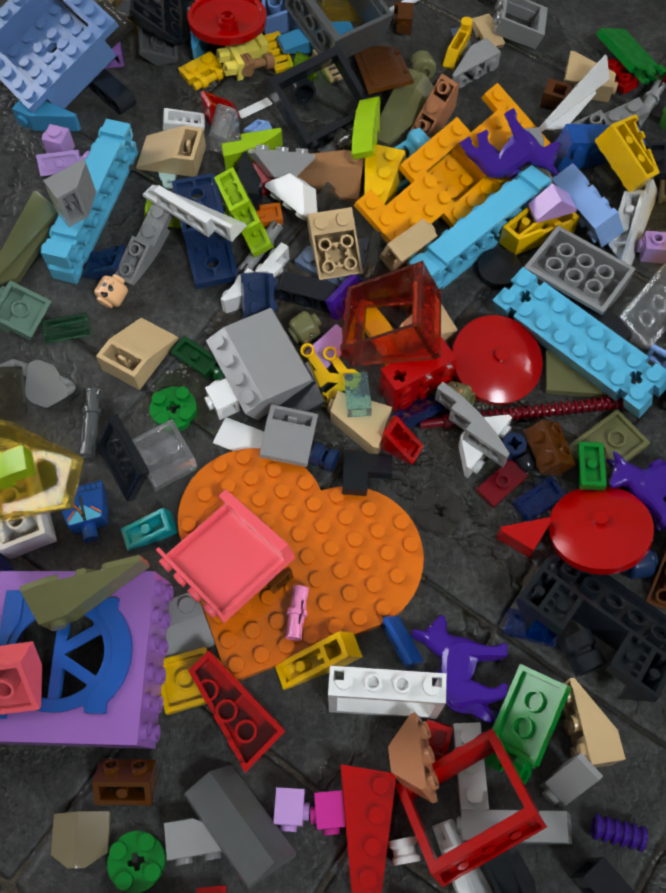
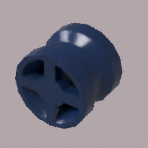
[502,432,527,462]

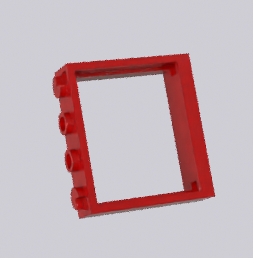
[395,729,547,887]

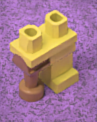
[216,33,275,81]

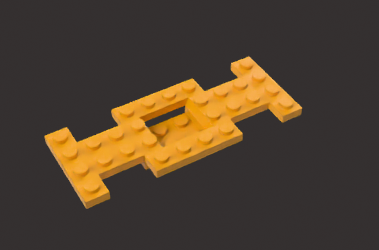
[354,83,551,266]

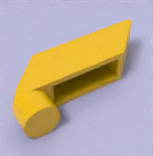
[443,17,473,70]

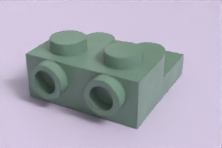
[0,280,52,341]

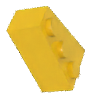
[594,114,660,193]
[365,144,406,205]
[499,207,580,255]

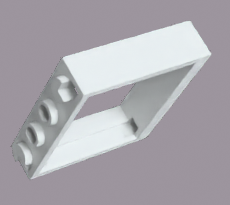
[328,666,446,719]

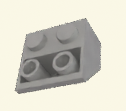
[43,159,96,227]
[259,404,318,467]

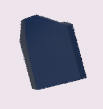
[82,244,126,280]

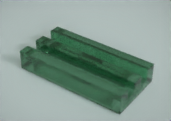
[42,312,91,343]

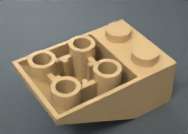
[136,126,206,177]
[307,207,363,280]
[96,318,179,390]
[563,678,626,768]

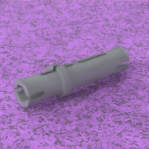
[636,80,666,129]
[237,221,283,274]

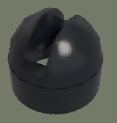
[514,453,536,473]

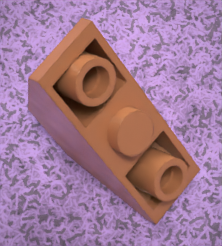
[411,74,459,138]
[388,712,439,803]

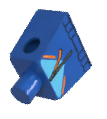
[54,480,108,543]

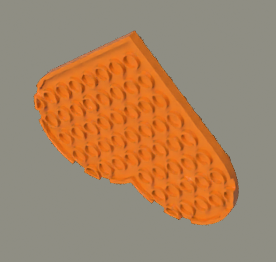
[178,448,424,681]

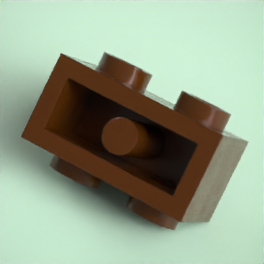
[524,419,576,476]
[92,758,157,805]

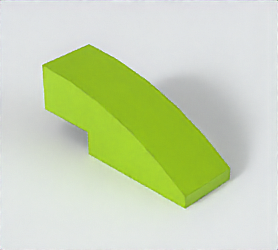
[221,128,283,170]
[0,445,36,490]

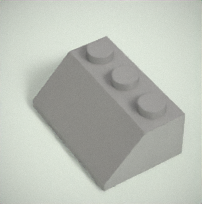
[164,593,216,658]

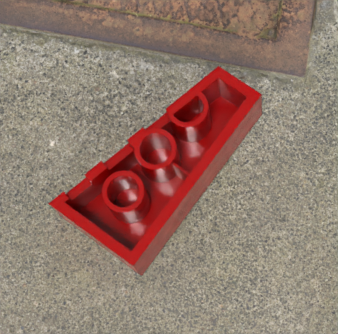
[188,650,286,773]
[341,764,396,893]

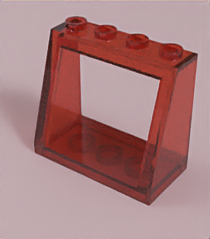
[340,261,441,366]

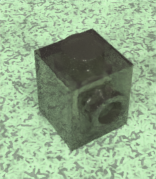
[589,162,623,198]

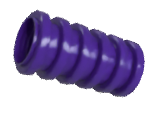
[591,813,648,853]

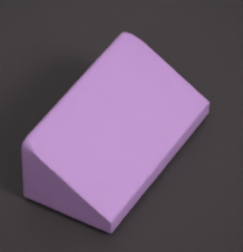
[304,324,355,368]

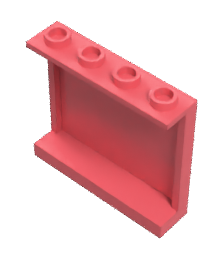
[156,490,295,623]

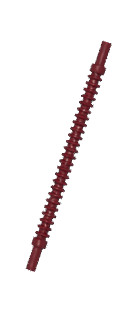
[419,396,626,429]

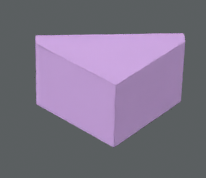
[527,184,577,223]

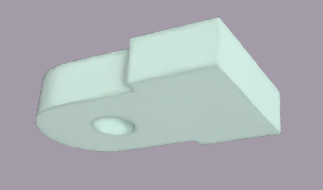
[158,172,176,191]

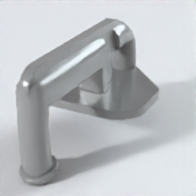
[0,359,76,408]

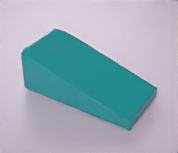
[121,508,178,551]

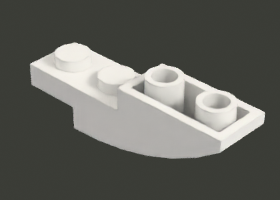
[221,242,289,313]

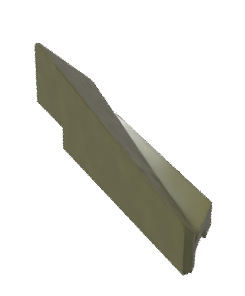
[0,191,58,285]

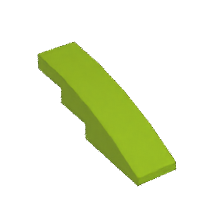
[351,96,380,160]
[214,167,274,257]

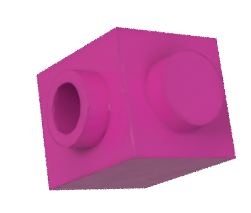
[310,790,346,836]

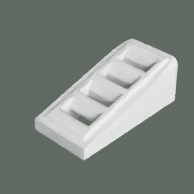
[163,108,205,131]

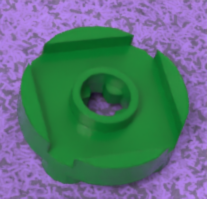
[149,386,198,432]
[107,831,167,893]

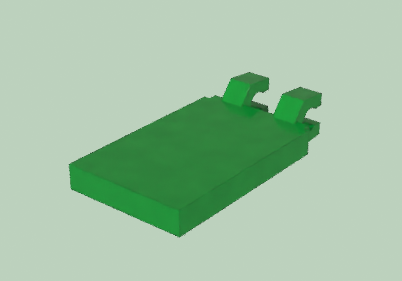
[596,28,666,84]
[485,664,571,785]

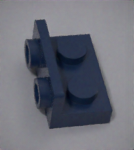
[240,271,278,319]

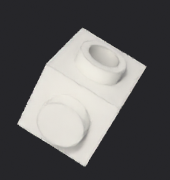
[204,378,241,420]

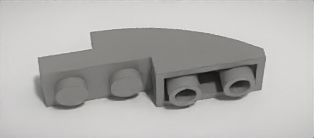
[571,97,649,125]
[115,203,173,285]

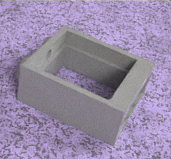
[493,0,548,49]

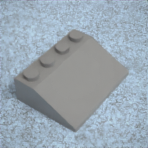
[524,226,636,315]
[206,308,314,420]

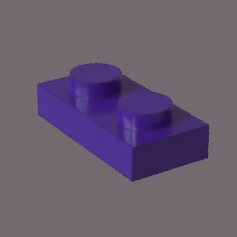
[325,274,364,320]

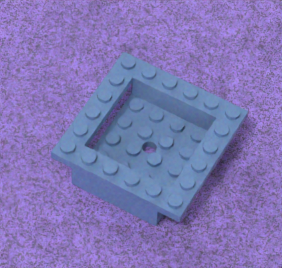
[0,0,119,113]

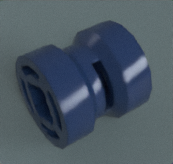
[308,442,340,472]

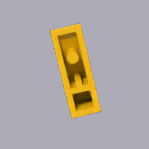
[275,631,363,690]

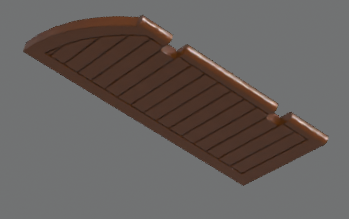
[353,46,414,94]

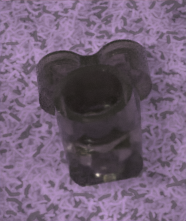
[333,128,353,151]
[316,182,339,212]

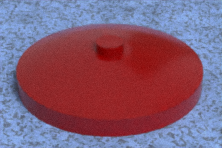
[188,0,267,46]
[451,315,542,406]
[549,486,654,575]

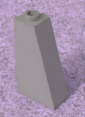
[457,809,573,845]

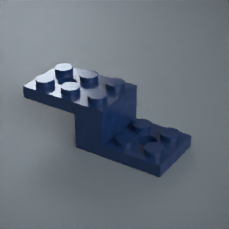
[172,173,238,289]

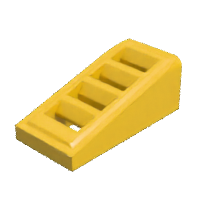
[263,31,294,74]

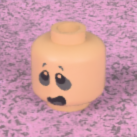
[94,274,128,309]

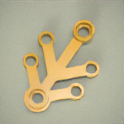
[300,343,362,407]

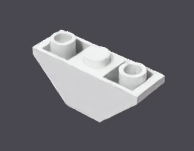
[265,173,317,221]
[458,415,512,478]

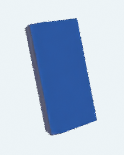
[382,616,423,670]

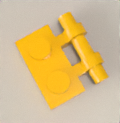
[178,51,225,91]

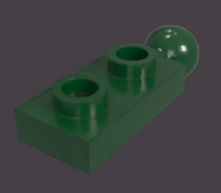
[170,336,226,381]

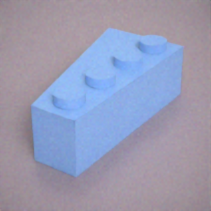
[552,163,624,247]

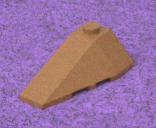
[297,150,365,202]

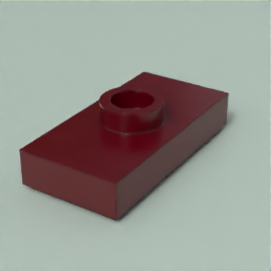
[476,459,528,508]

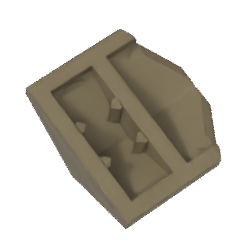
[51,811,111,869]

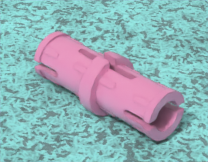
[285,585,309,641]

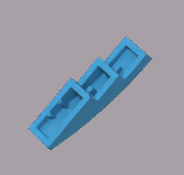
[276,21,354,54]

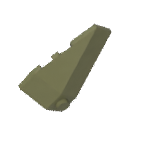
[377,68,434,146]
[20,555,150,631]

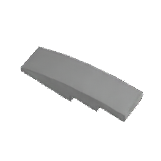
[435,382,510,467]

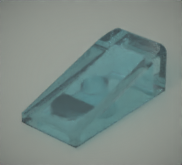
[343,372,372,418]

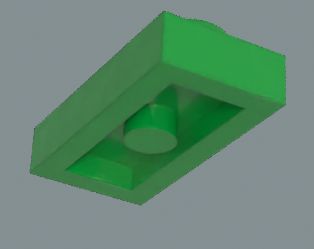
[577,442,607,490]

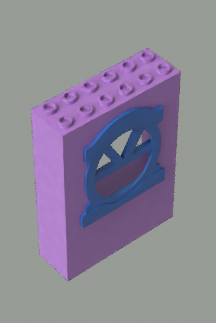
[0,571,174,749]

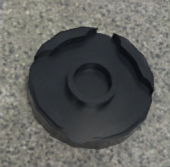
[477,248,521,288]

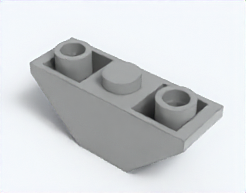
[248,145,315,178]

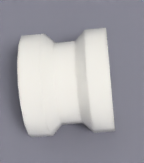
[388,836,421,866]

